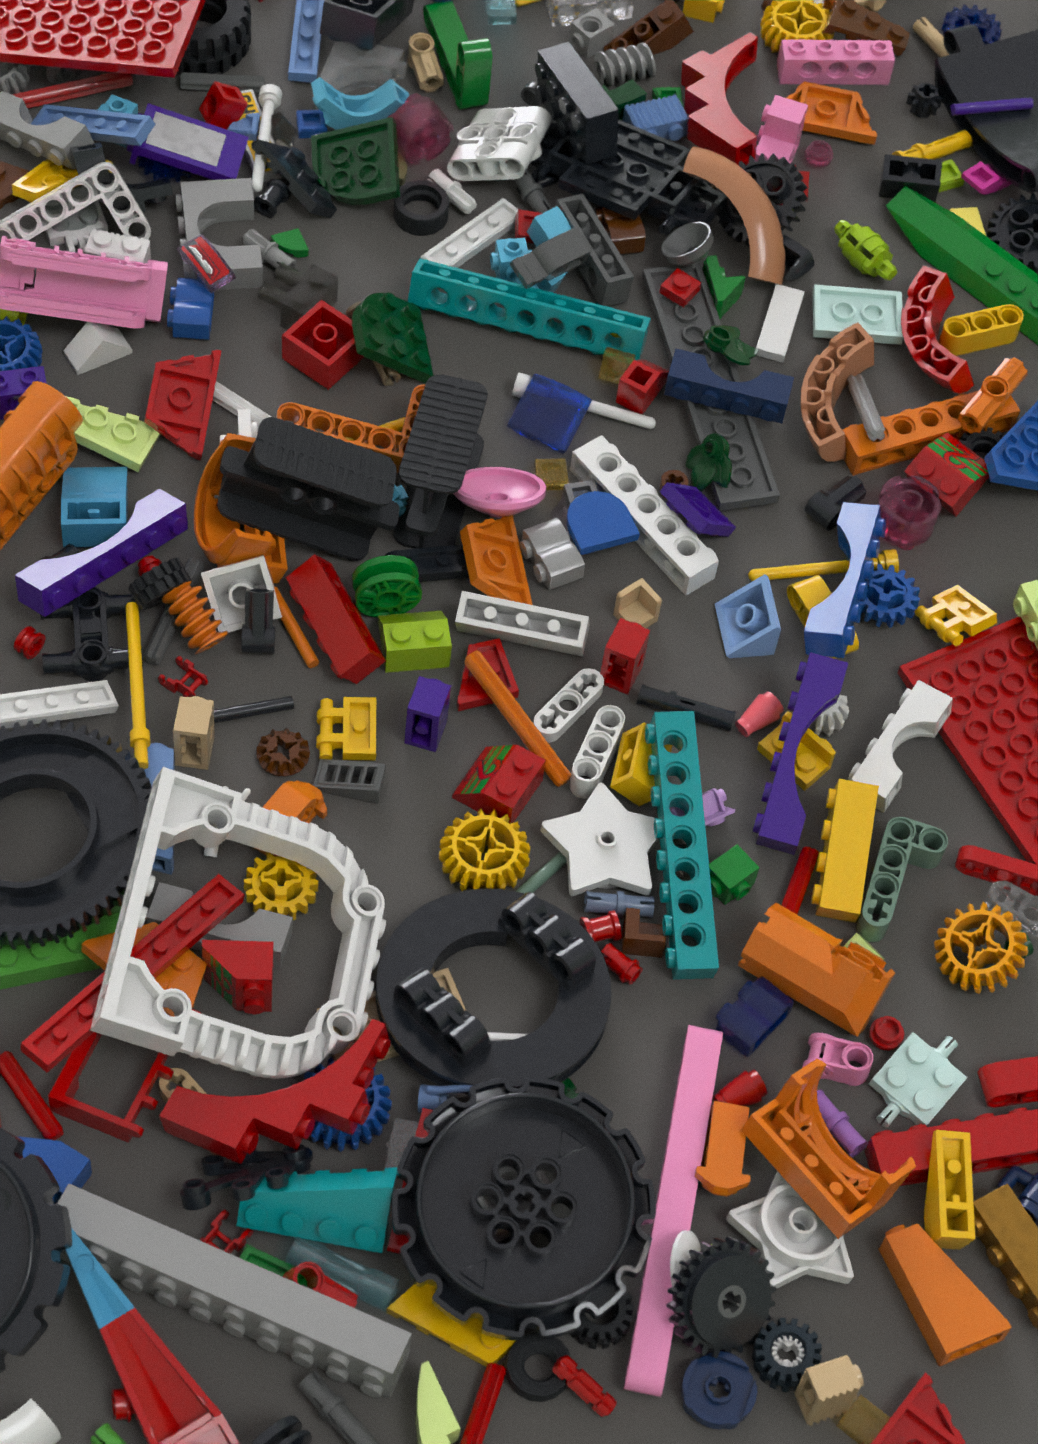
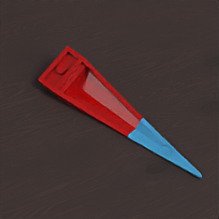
[65,1227,240,1444]

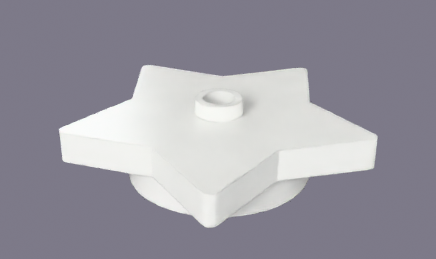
[540,782,660,896]
[726,1171,854,1289]

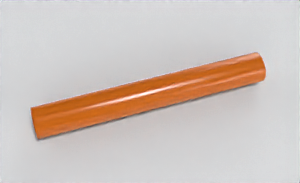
[274,587,319,668]

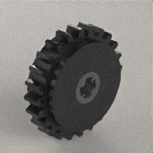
[667,1237,776,1358]

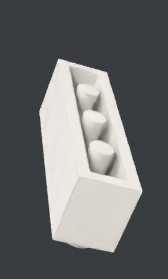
[455,591,589,657]

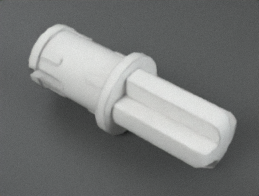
[427,169,477,214]

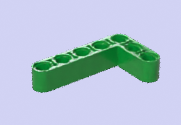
[423,1,493,110]

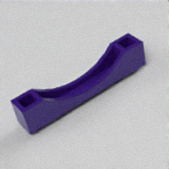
[15,489,188,617]
[752,652,848,855]

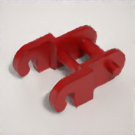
[158,656,208,697]
[200,1209,253,1254]

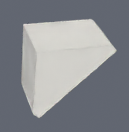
[63,322,132,375]

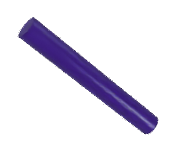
[951,97,1033,115]

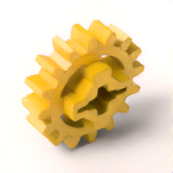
[244,852,319,920]

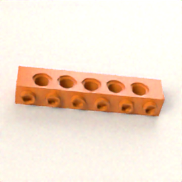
[842,391,1020,475]

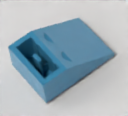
[61,467,128,547]

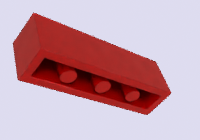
[286,554,386,684]

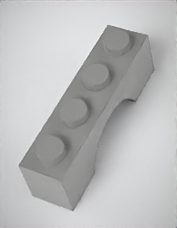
[0,91,94,170]
[146,882,293,969]

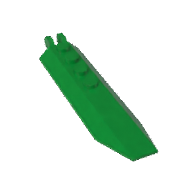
[886,186,1038,345]

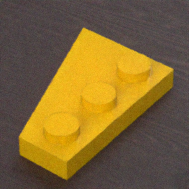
[12,159,113,202]
[387,1284,517,1367]

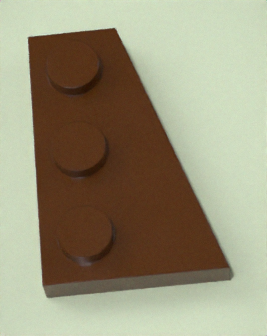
[824,0,910,56]

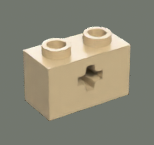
[173,696,215,770]

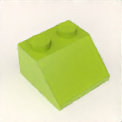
[377,610,452,673]

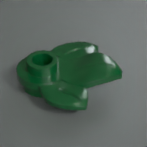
[703,325,759,366]
[685,433,732,492]

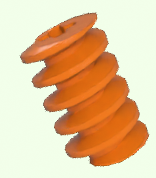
[162,581,229,655]

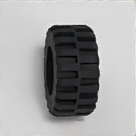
[177,0,251,75]

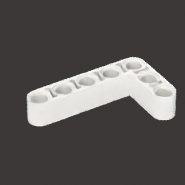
[0,162,151,240]

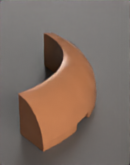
[683,146,785,285]
[801,322,874,462]

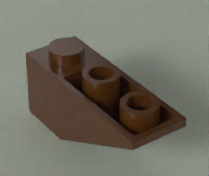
[603,0,694,55]

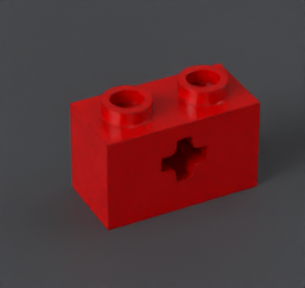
[600,618,650,695]

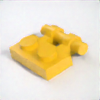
[915,585,997,646]
[316,697,376,761]

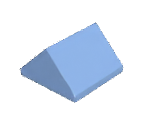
[715,574,781,658]

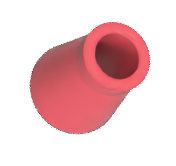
[735,692,784,737]

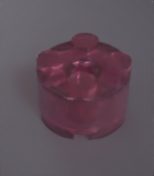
[387,93,454,164]
[877,475,941,550]

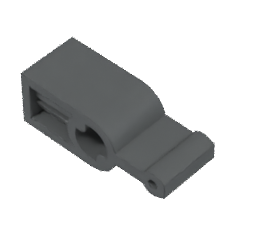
[510,227,592,289]

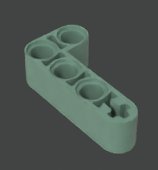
[856,817,948,942]

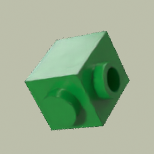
[709,844,760,905]

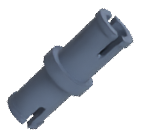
[584,890,655,918]

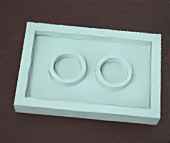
[812,284,903,345]

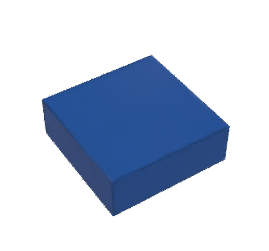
[296,110,327,139]

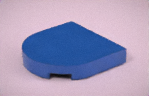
[566,491,640,555]

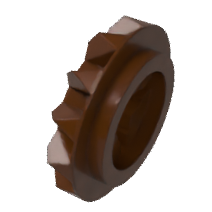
[256,727,310,776]

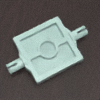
[869,1032,968,1128]

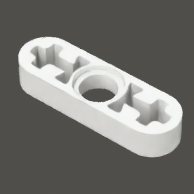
[533,668,604,743]

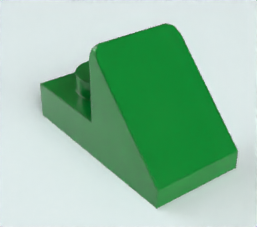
[702,255,745,319]

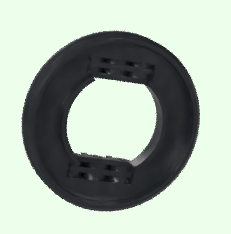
[376,889,611,1095]

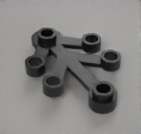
[180,1144,313,1210]

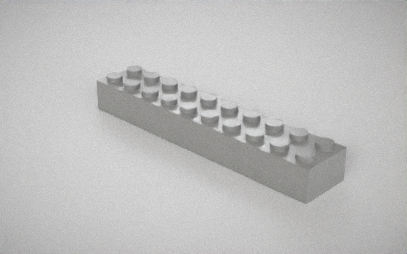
[57,1183,412,1399]

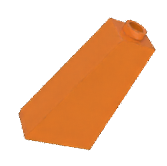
[879,1223,1012,1367]

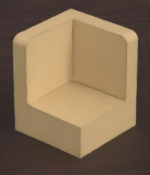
[613,578,662,628]

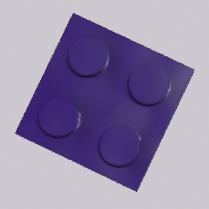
[660,482,736,537]

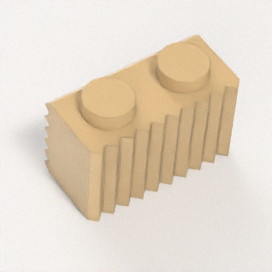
[794,1355,864,1426]

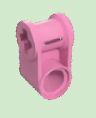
[802,1033,873,1086]

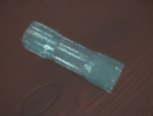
[286,1236,400,1311]

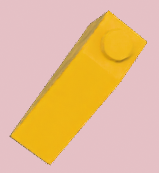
[924,1130,975,1250]

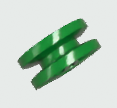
[352,555,422,617]

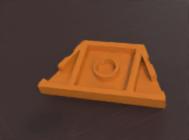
[787,81,877,145]
[460,515,533,605]
[81,922,207,1017]

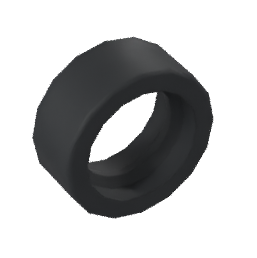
[393,180,449,236]

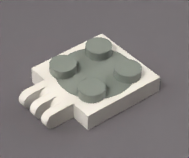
[45,186,108,254]

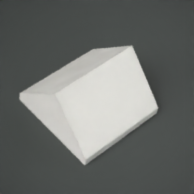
[201,555,282,633]

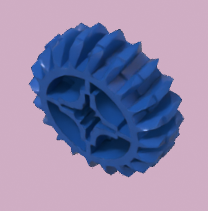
[0,316,43,371]
[304,1057,392,1152]

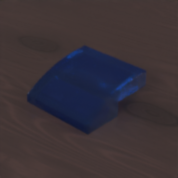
[507,373,592,454]

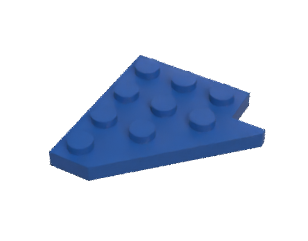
[984,401,1038,490]

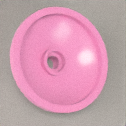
[453,467,546,518]

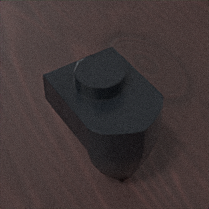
[782,234,815,281]

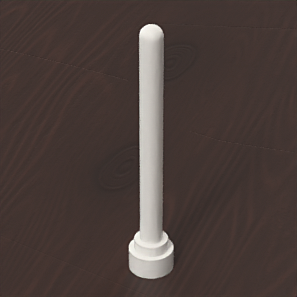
[252,84,282,192]
[512,372,656,429]

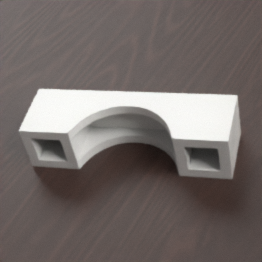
[848,680,953,812]

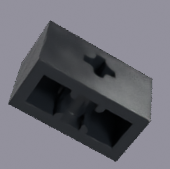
[879,154,942,203]

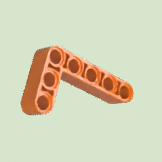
[276,384,425,473]

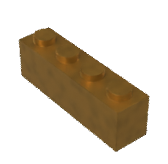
[974,1183,1038,1329]

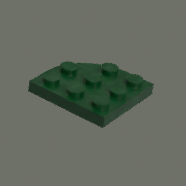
[311,117,400,205]
[352,292,434,384]

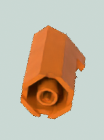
[738,903,896,1037]

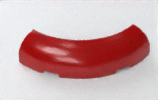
[901,265,974,394]

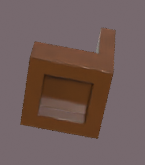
[621,908,666,958]

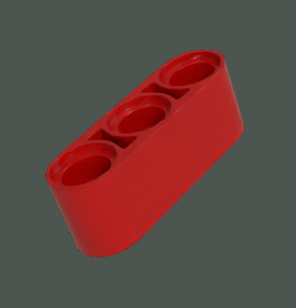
[977,1056,1038,1108]

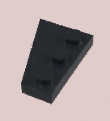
[251,139,337,218]

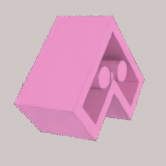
[755,95,808,164]

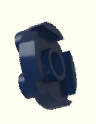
[681,1351,757,1430]

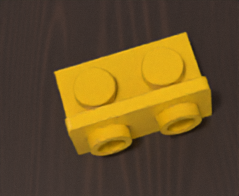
[757,711,836,791]

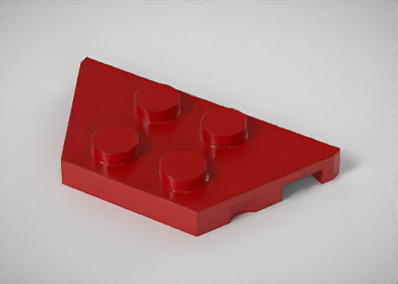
[144,350,222,461]
[871,1373,966,1444]

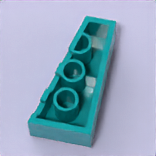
[236,1167,397,1253]

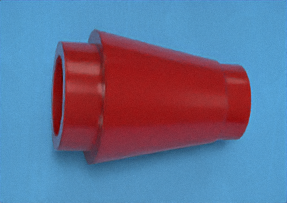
[713,1069,768,1107]

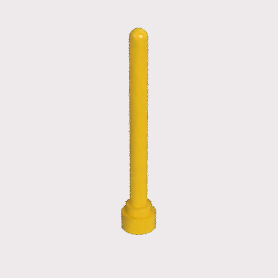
[748,549,899,581]

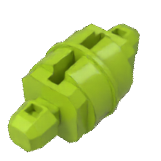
[834,220,897,281]

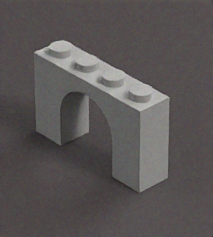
[175,178,263,290]

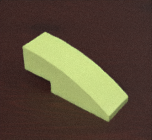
[416,1361,460,1444]

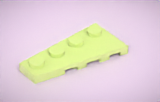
[66,396,161,472]

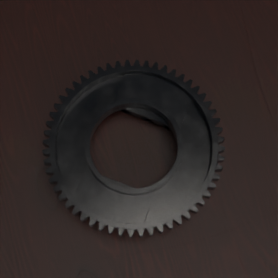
[0,719,152,950]

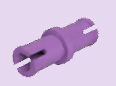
[817,1090,868,1158]

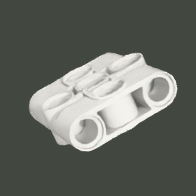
[447,106,552,181]

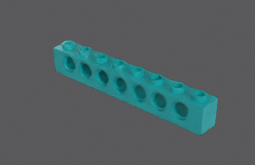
[407,258,651,362]
[645,711,719,980]

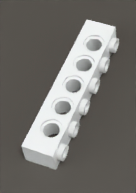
[570,435,719,596]

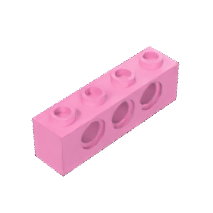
[777,40,895,85]

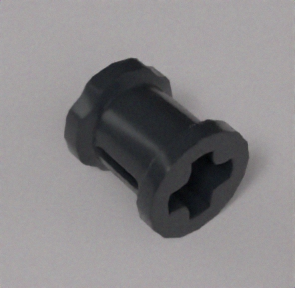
[254,179,291,218]

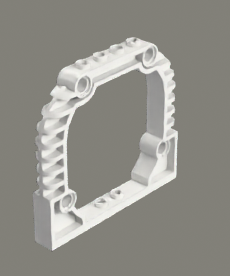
[90,767,386,1079]

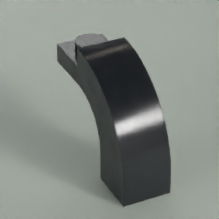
[71,142,173,212]

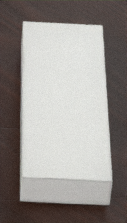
[756,284,805,363]

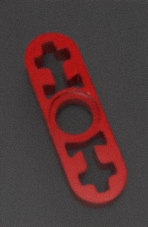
[955,845,1038,896]

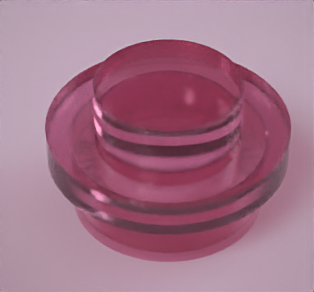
[805,140,833,167]

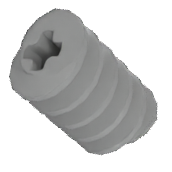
[593,43,656,86]

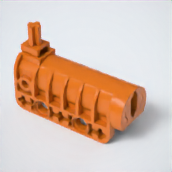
[0,381,83,550]

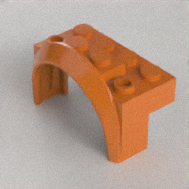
[194,433,288,584]
[741,1058,916,1239]

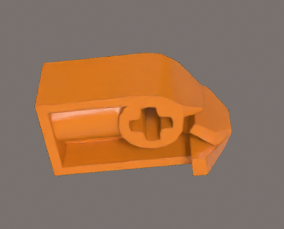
[253,780,328,857]
[694,1101,751,1197]

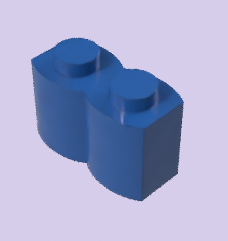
[167,278,215,340]

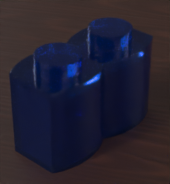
[716,976,794,1058]

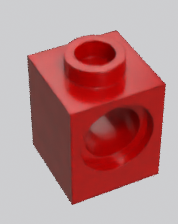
[199,81,248,130]

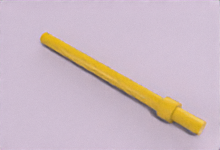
[125,602,151,769]

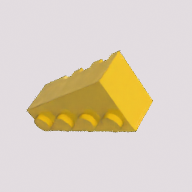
[811,779,879,923]

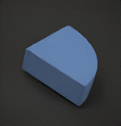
[228,113,260,141]

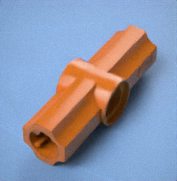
[958,357,1028,434]

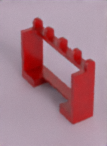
[48,1009,202,1143]

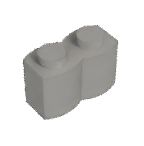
[519,518,585,590]

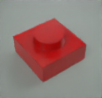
[515,209,542,243]
[659,268,702,308]

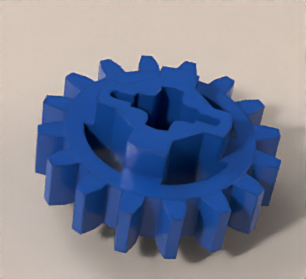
[860,564,920,628]

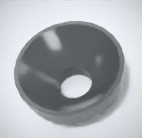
[661,222,714,268]

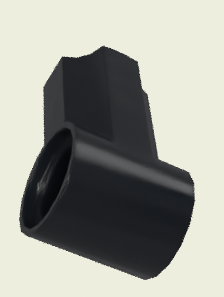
[804,476,867,531]
[241,588,275,654]

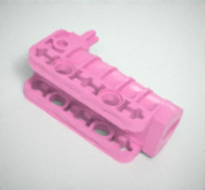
[0,236,168,328]

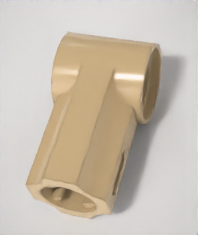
[407,33,444,93]

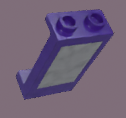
[127,103,249,180]

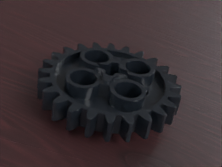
[717,153,808,246]
[987,193,1038,274]

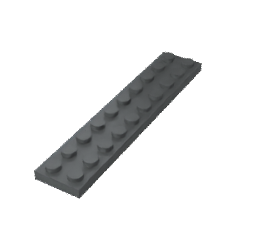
[642,263,780,511]

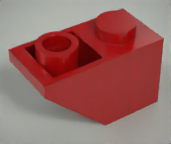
[616,359,669,415]

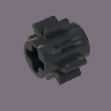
[906,83,943,118]

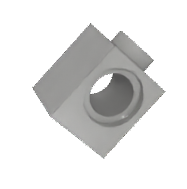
[569,8,615,58]

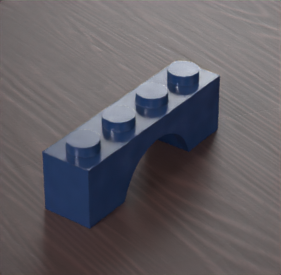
[664,349,794,424]

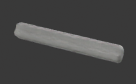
[848,374,885,441]

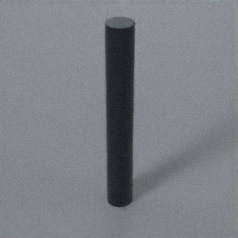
[214,696,294,723]

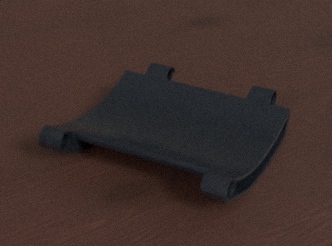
[935,24,1038,193]

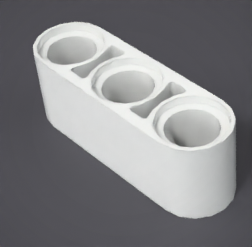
[569,705,625,799]

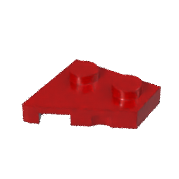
[457,638,519,711]

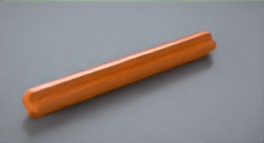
[464,650,571,787]

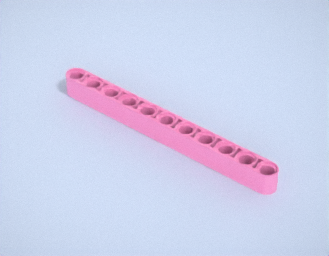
[624,1025,723,1397]

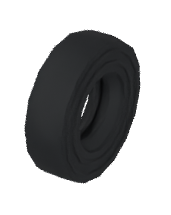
[506,1332,571,1402]

